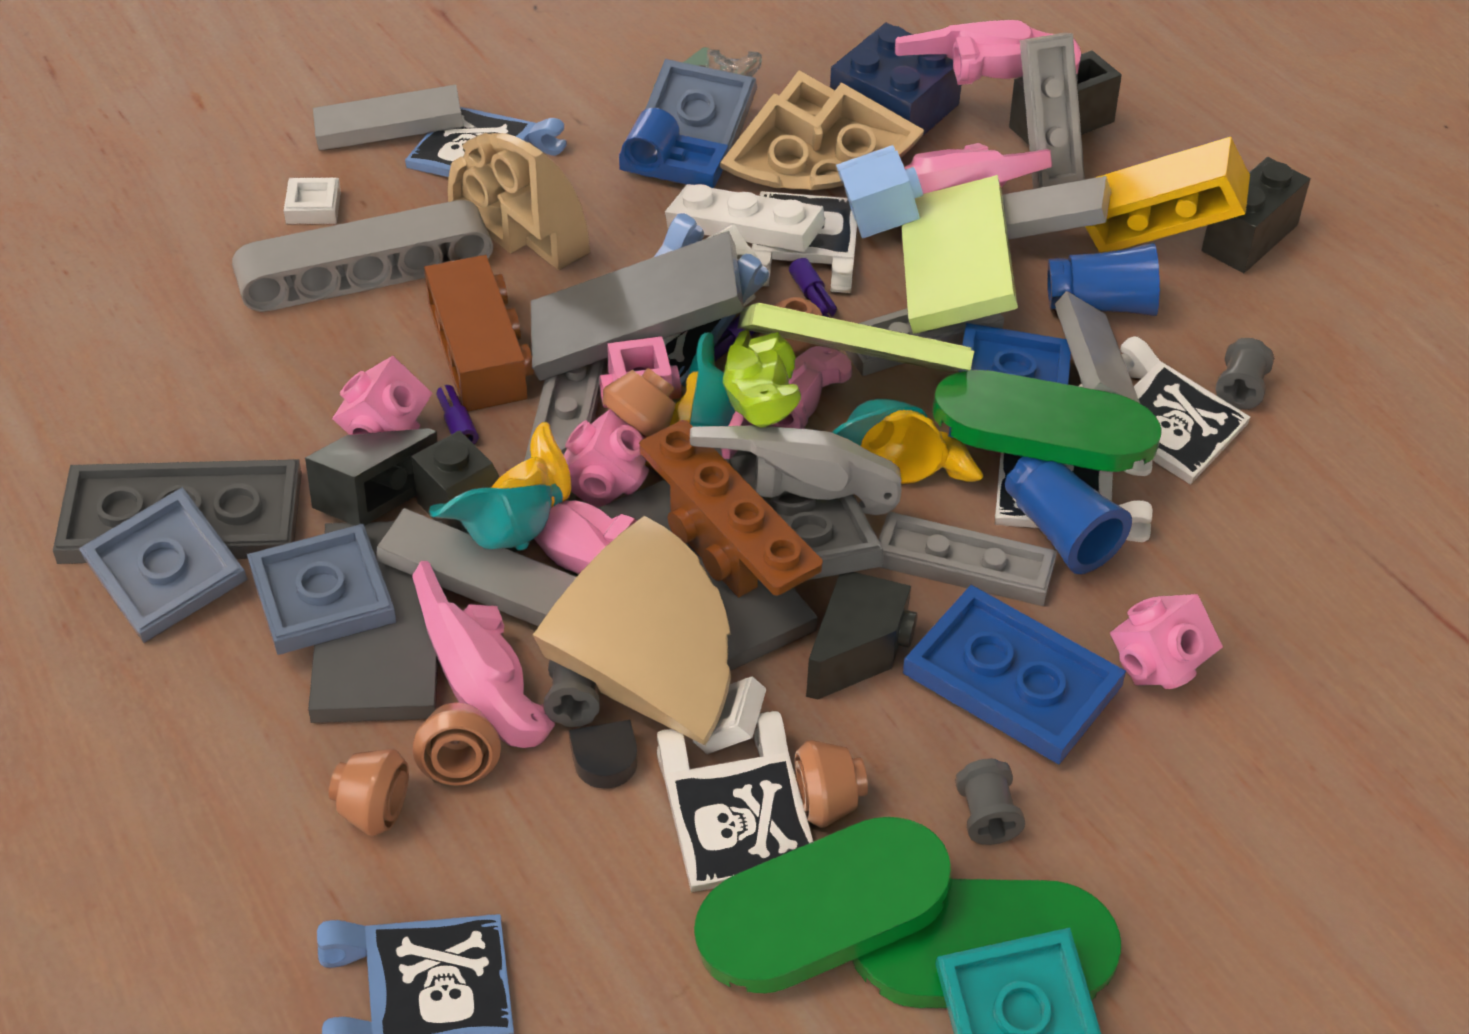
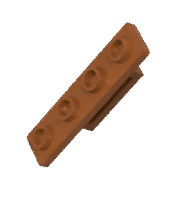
[639,420,823,598]

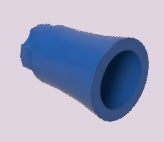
[1047,243,1160,316]
[1005,457,1132,574]

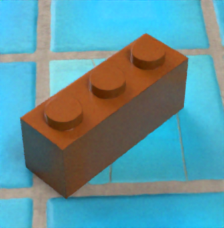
[424,255,534,411]

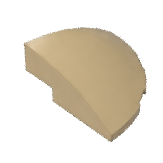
[720,70,924,190]
[448,133,590,270]
[533,516,731,746]

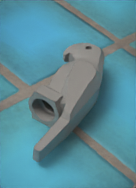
[690,425,902,515]

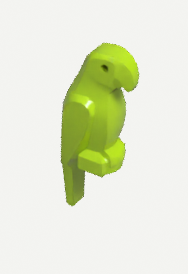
[723,330,801,428]

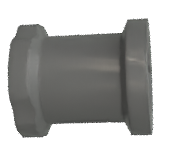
[1215,338,1275,410]
[543,659,600,727]
[955,758,1025,845]

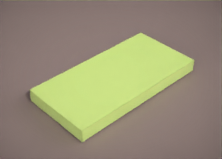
[901,175,1018,334]
[738,303,974,372]

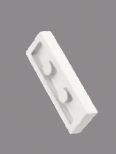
[665,184,825,252]

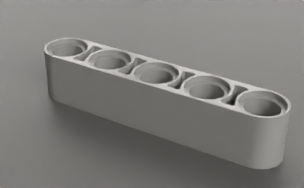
[232,200,493,312]

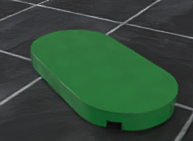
[932,370,1162,472]
[694,817,953,994]
[852,879,1121,1008]

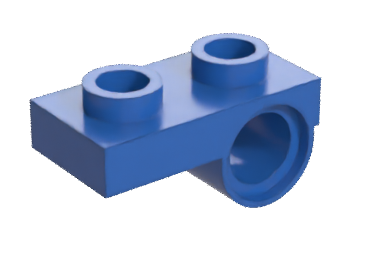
[619,108,728,188]

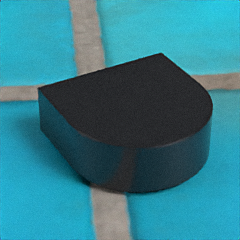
[569,719,637,789]

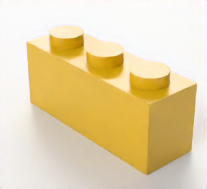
[1085,137,1250,253]

